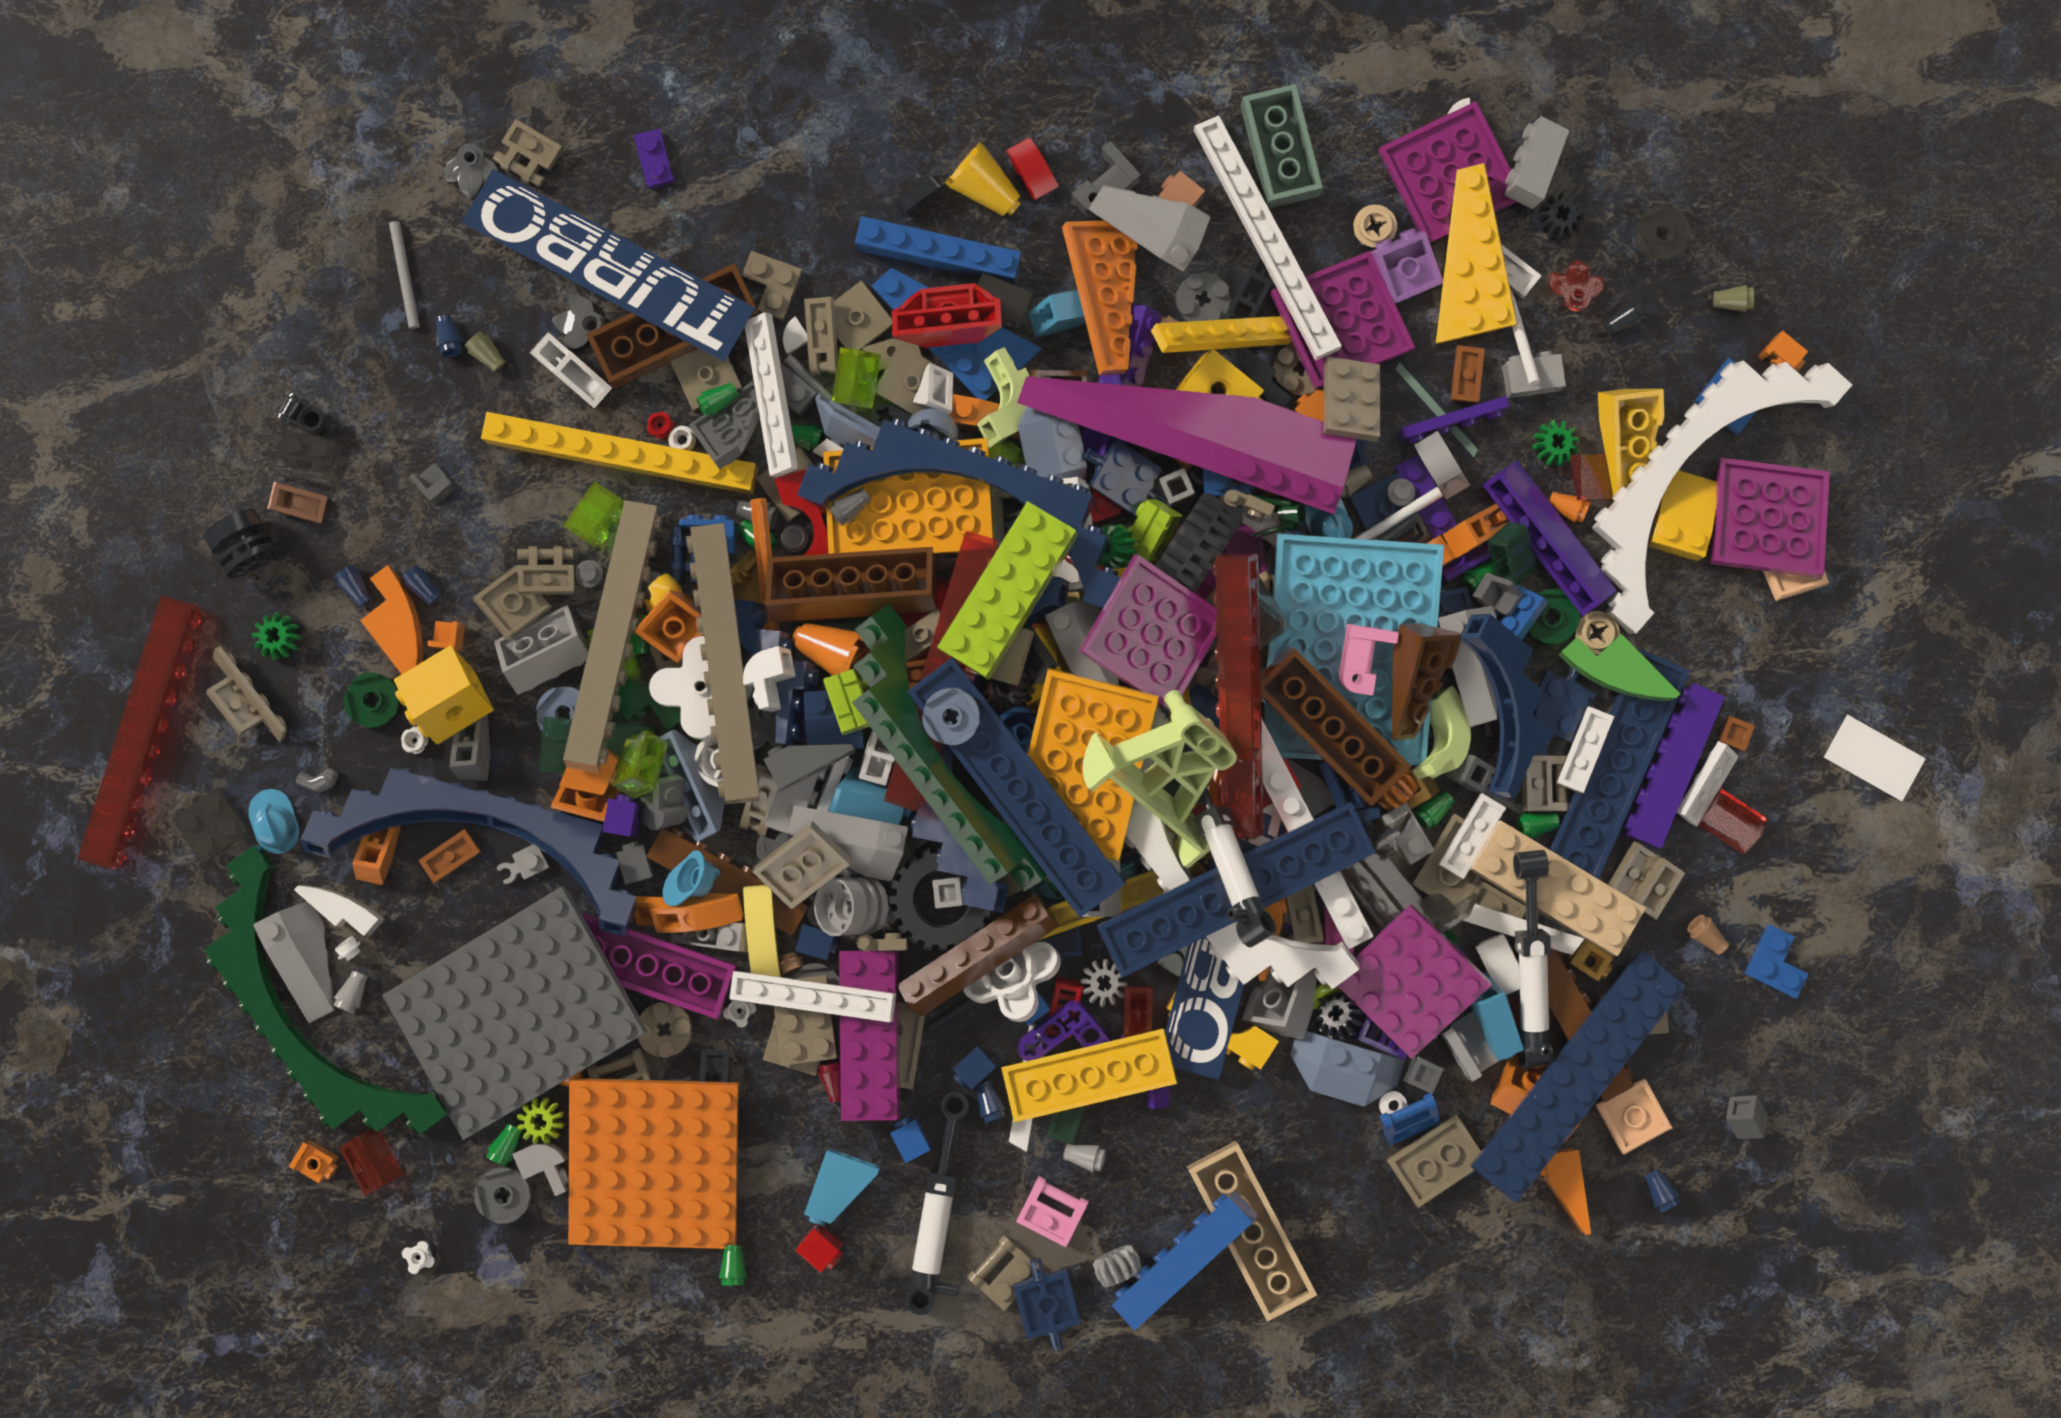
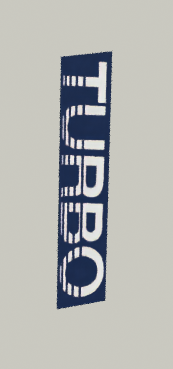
[462,169,755,362]
[1165,764,1286,1080]

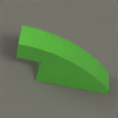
[1558,634,1680,701]

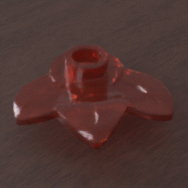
[1549,260,1604,311]

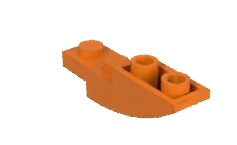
[634,893,744,933]

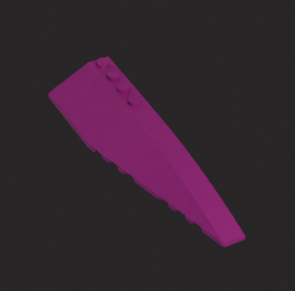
[1017,376,1357,514]

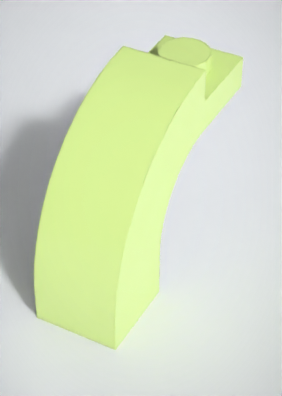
[977,347,1030,448]
[1413,685,1471,780]

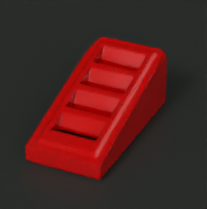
[1045,976,1084,1039]

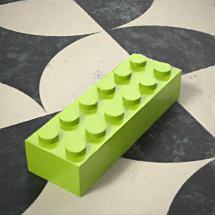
[937,501,1078,680]

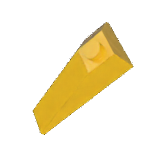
[1598,389,1664,502]

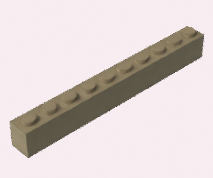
[563,500,663,773]
[686,523,760,805]

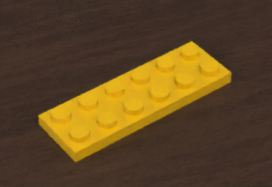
[1001,1029,1177,1122]

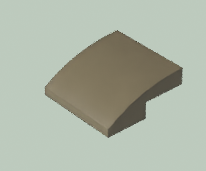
[1607,842,1685,920]

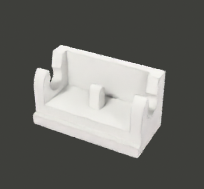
[1476,933,1520,995]

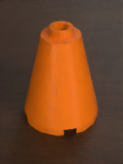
[793,623,871,676]

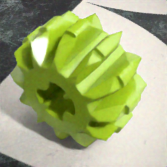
[517,1097,565,1144]

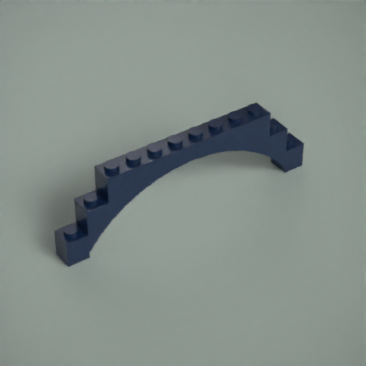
[797,419,1121,609]
[911,576,1070,913]
[301,768,637,938]

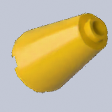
[945,142,1021,216]

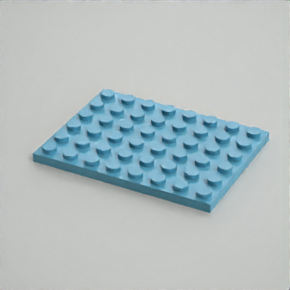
[1263,534,1444,766]

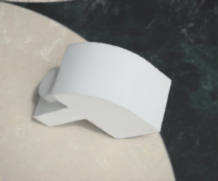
[743,646,796,712]

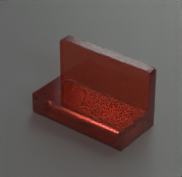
[1699,789,1767,854]
[339,1129,403,1196]

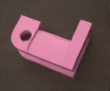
[1338,624,1399,695]

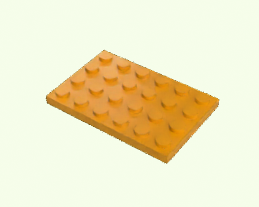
[823,438,995,554]
[1028,668,1159,861]

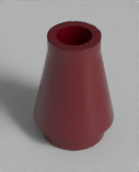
[817,1059,841,1102]

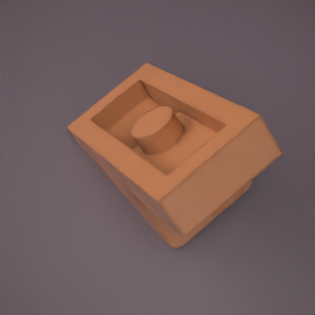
[267,482,327,523]

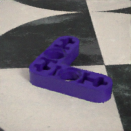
[1018,1001,1114,1061]

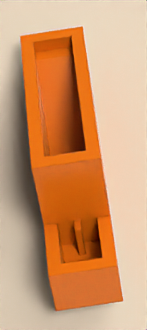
[360,565,424,674]

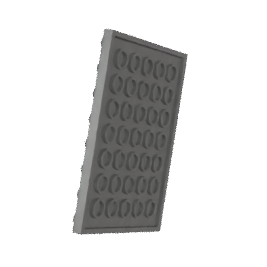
[382,886,648,1140]

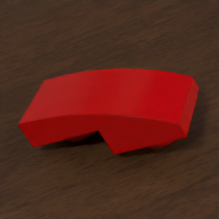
[1006,138,1059,199]

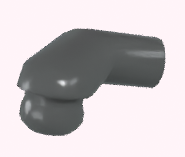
[295,768,338,793]

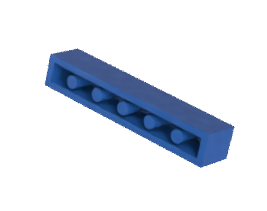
[855,216,1021,286]
[1111,1190,1258,1331]

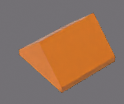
[634,590,704,664]
[551,784,620,822]

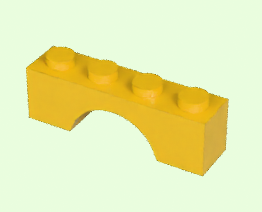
[1166,992,1279,1070]

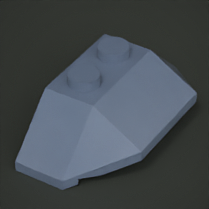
[815,392,880,449]
[1017,406,1087,480]
[652,730,725,842]
[1290,1031,1405,1107]

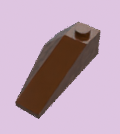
[1392,623,1462,740]

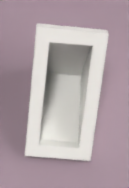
[913,363,953,414]

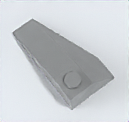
[1089,185,1210,272]
[1242,924,1324,1039]

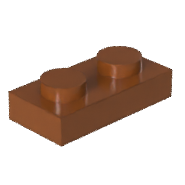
[1450,346,1485,404]
[418,829,482,883]

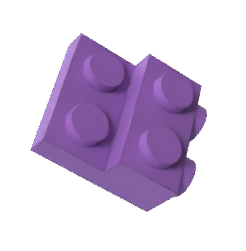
[1371,228,1443,303]

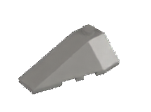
[1045,600,1120,686]
[1438,606,1498,727]
[788,806,908,881]
[253,901,335,1023]

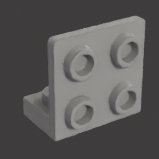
[1439,1011,1500,1082]

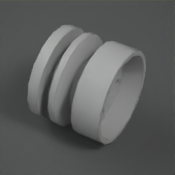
[814,877,888,936]

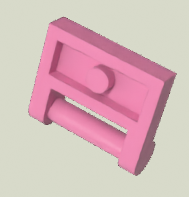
[1016,1176,1088,1247]

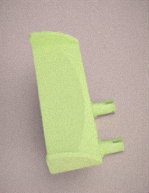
[1083,690,1237,868]

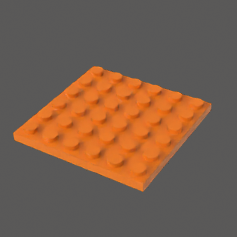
[568,1078,739,1249]

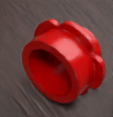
[647,412,674,439]

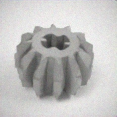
[1080,959,1128,1007]
[1093,1245,1142,1287]

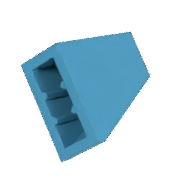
[1028,290,1086,338]
[829,765,915,825]
[1470,972,1524,1061]
[804,1148,881,1226]

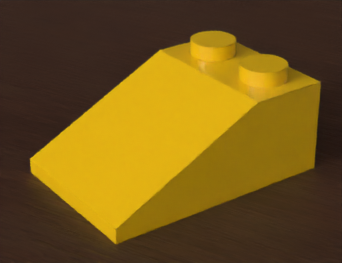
[1647,470,1716,561]

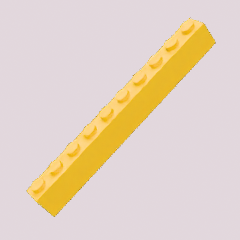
[481,412,759,495]

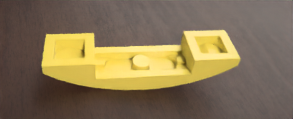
[743,885,781,977]

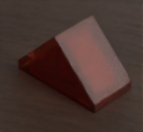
[1124,986,1153,1038]

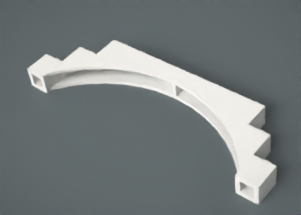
[1592,361,1852,634]
[1125,705,1359,989]

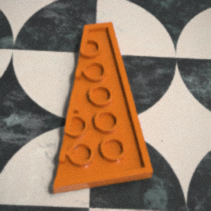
[1062,221,1138,375]

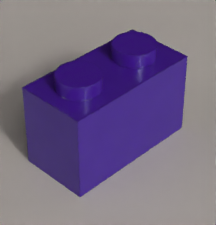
[602,794,641,838]

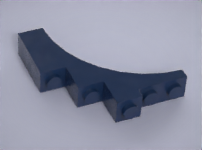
[699,599,819,746]
[1460,614,1553,798]

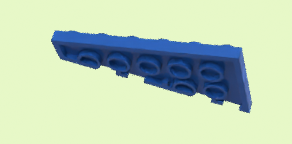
[872,268,1042,401]

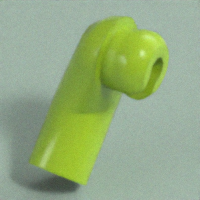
[1313,983,1342,1010]

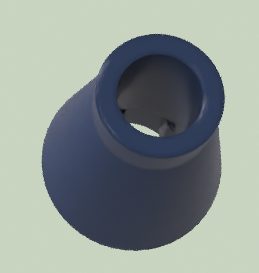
[435,315,464,358]
[334,564,372,607]
[400,564,440,606]
[975,1081,1006,1124]
[1644,1169,1681,1213]

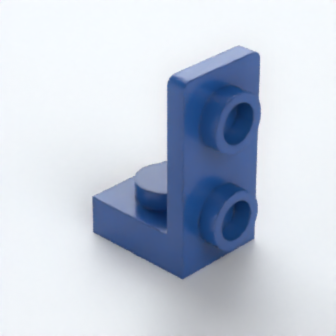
[679,515,737,556]

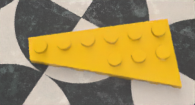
[1436,163,1518,344]

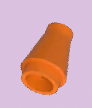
[1549,491,1591,523]

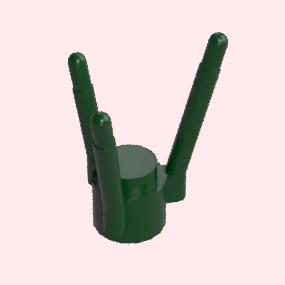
[1246,493,1306,538]

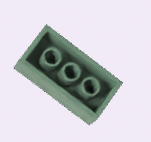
[1240,84,1323,209]

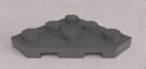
[689,380,760,469]

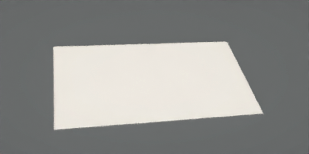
[1824,715,1925,801]

